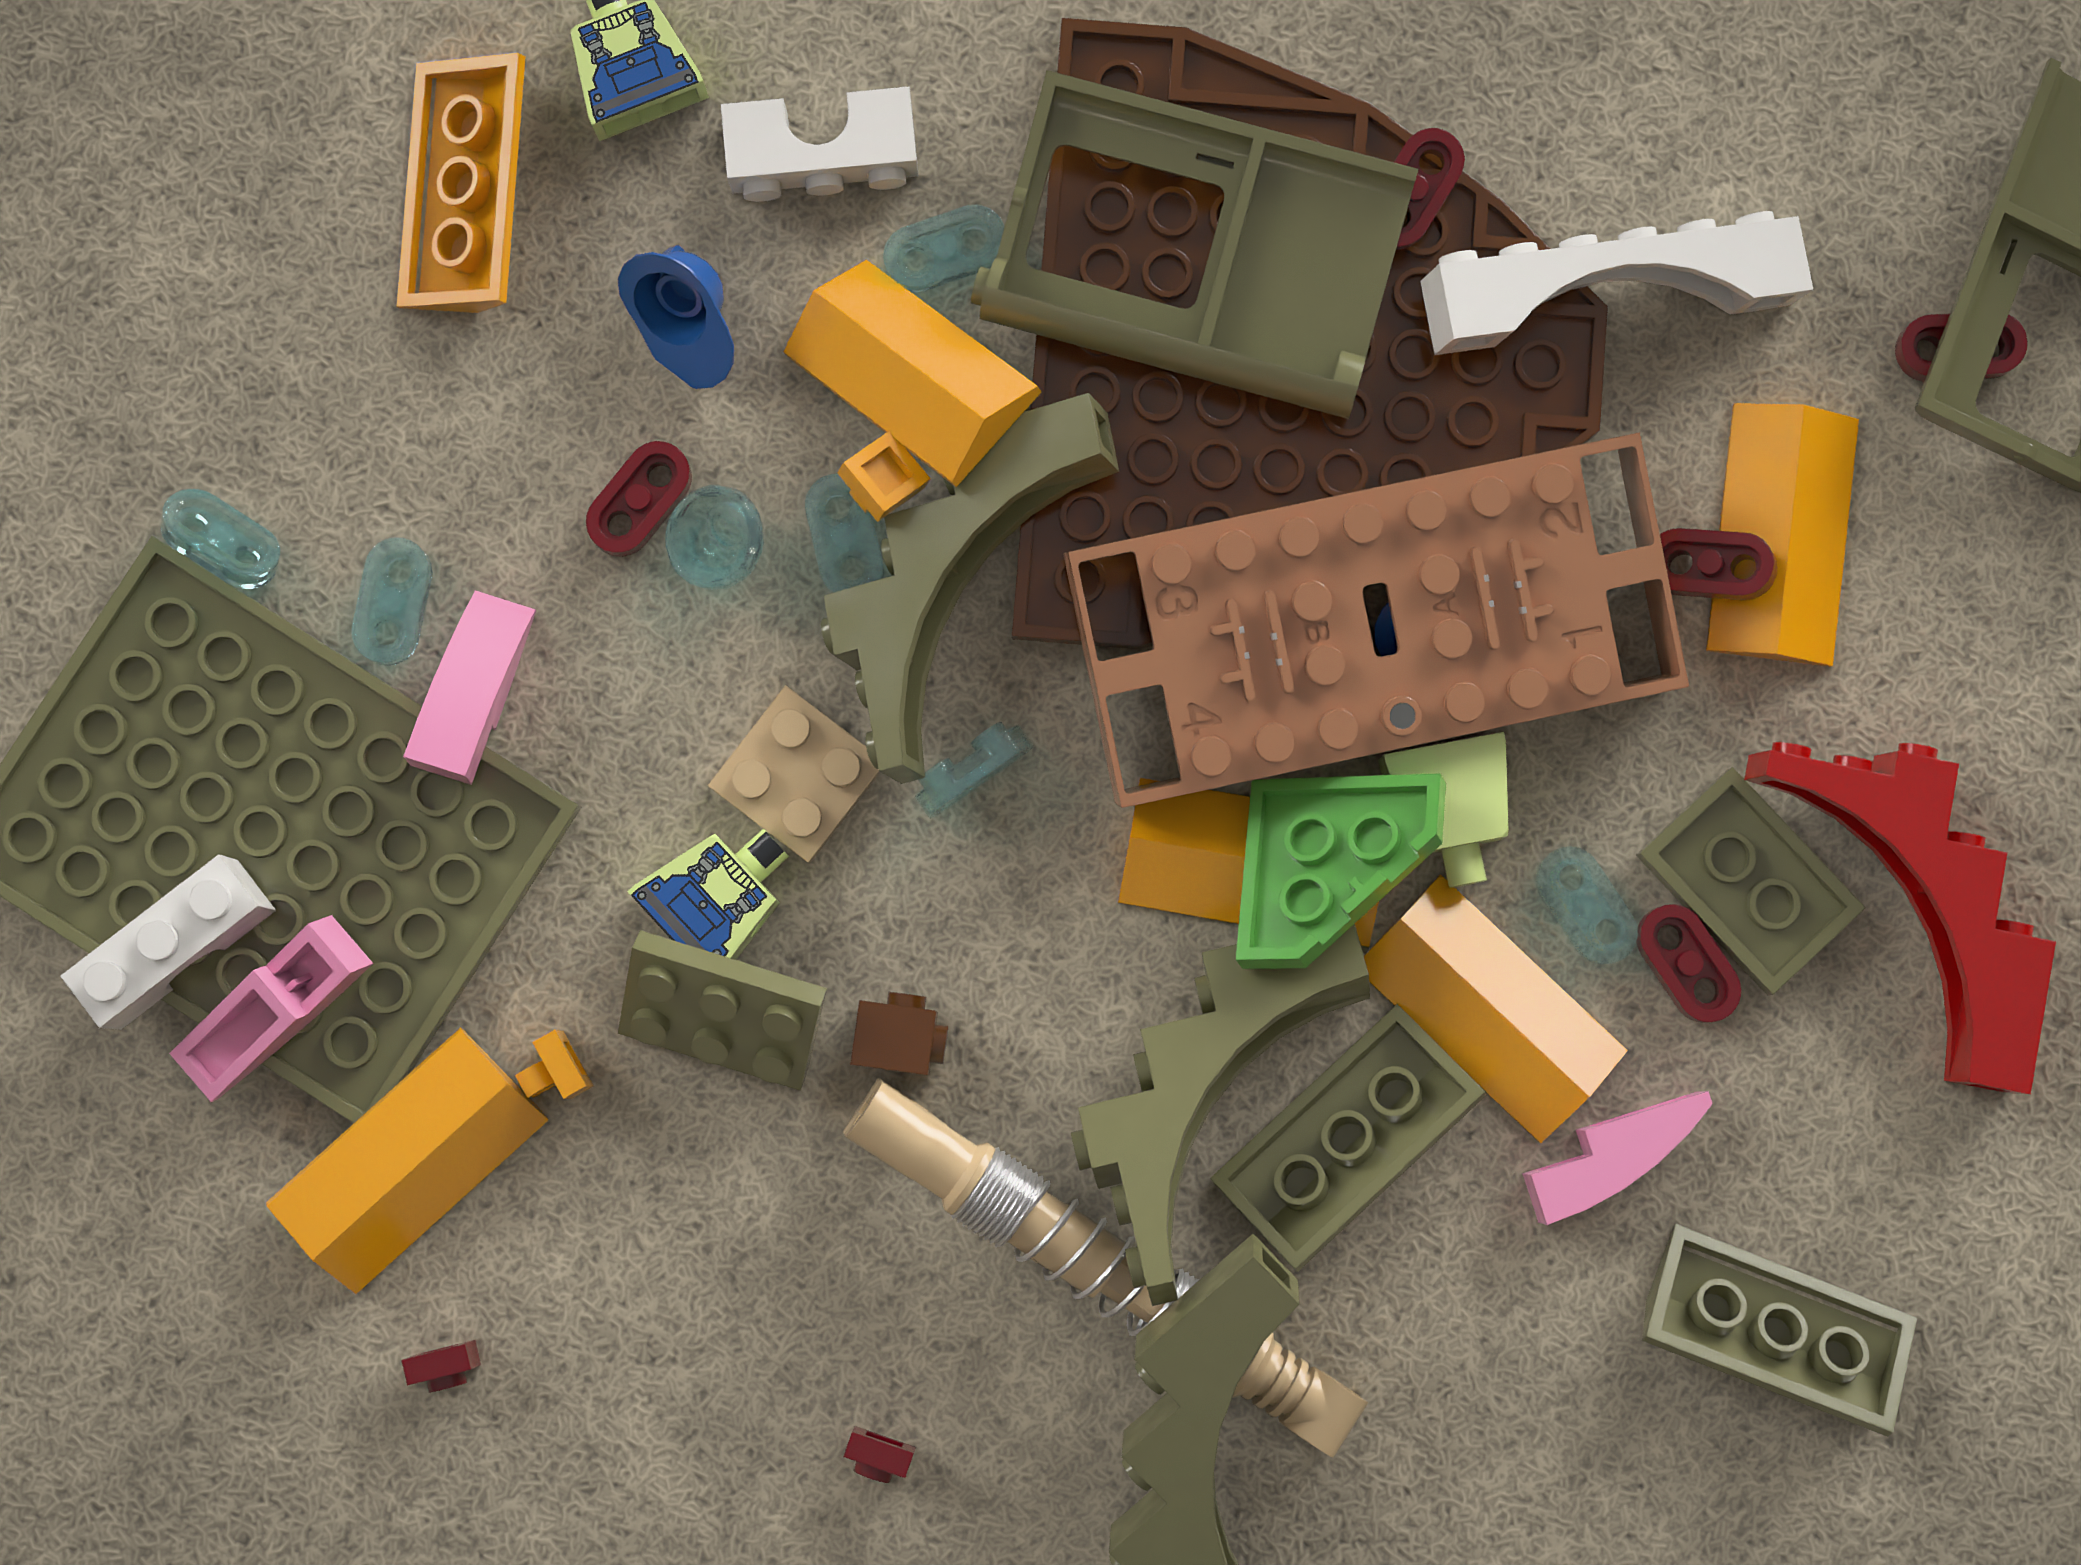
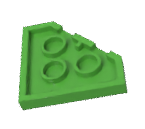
[1236,773,1446,969]

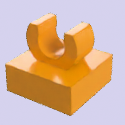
[837,430,931,522]
[515,1029,594,1099]

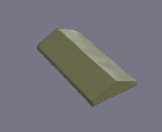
[1210,1004,1487,1272]
[1642,1224,1917,1437]

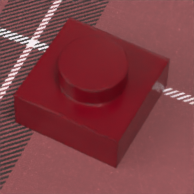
[401,1340,481,1393]
[843,1426,916,1483]

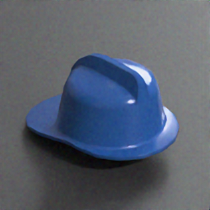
[618,245,734,389]

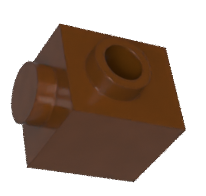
[850,992,948,1075]

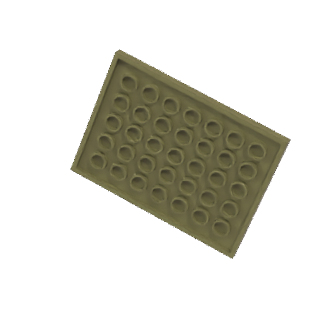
[0,536,582,1123]

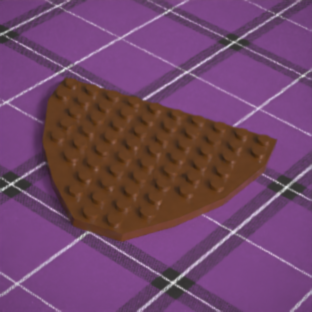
[1012,18,1608,649]

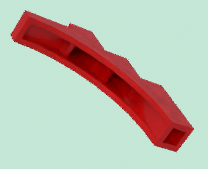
[1744,742,2056,1095]

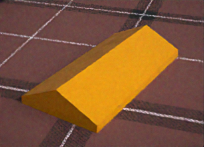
[396,53,526,313]
[783,260,1041,487]
[1706,403,1859,667]
[1118,778,1379,947]
[1364,874,1628,1144]
[266,1027,549,1294]

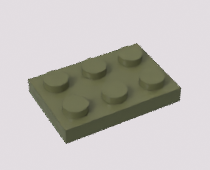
[1636,767,1866,995]
[618,930,827,1091]

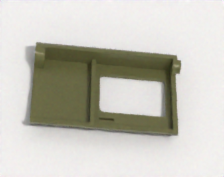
[1915,57,2081,493]
[971,70,1418,419]

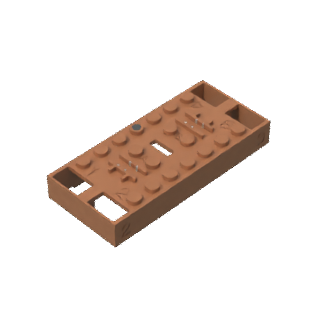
[1063,432,1689,808]

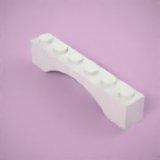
[1420,211,1813,355]

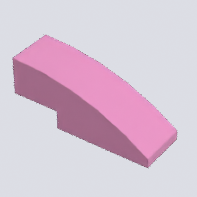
[403,591,536,785]
[169,915,374,1102]
[1522,1091,1713,1225]

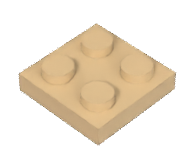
[707,685,880,864]

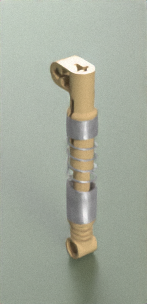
[843,1078,1368,1458]

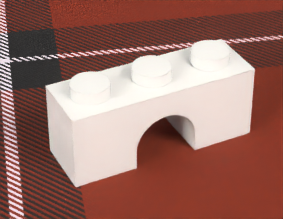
[721,87,918,202]
[61,854,276,1029]

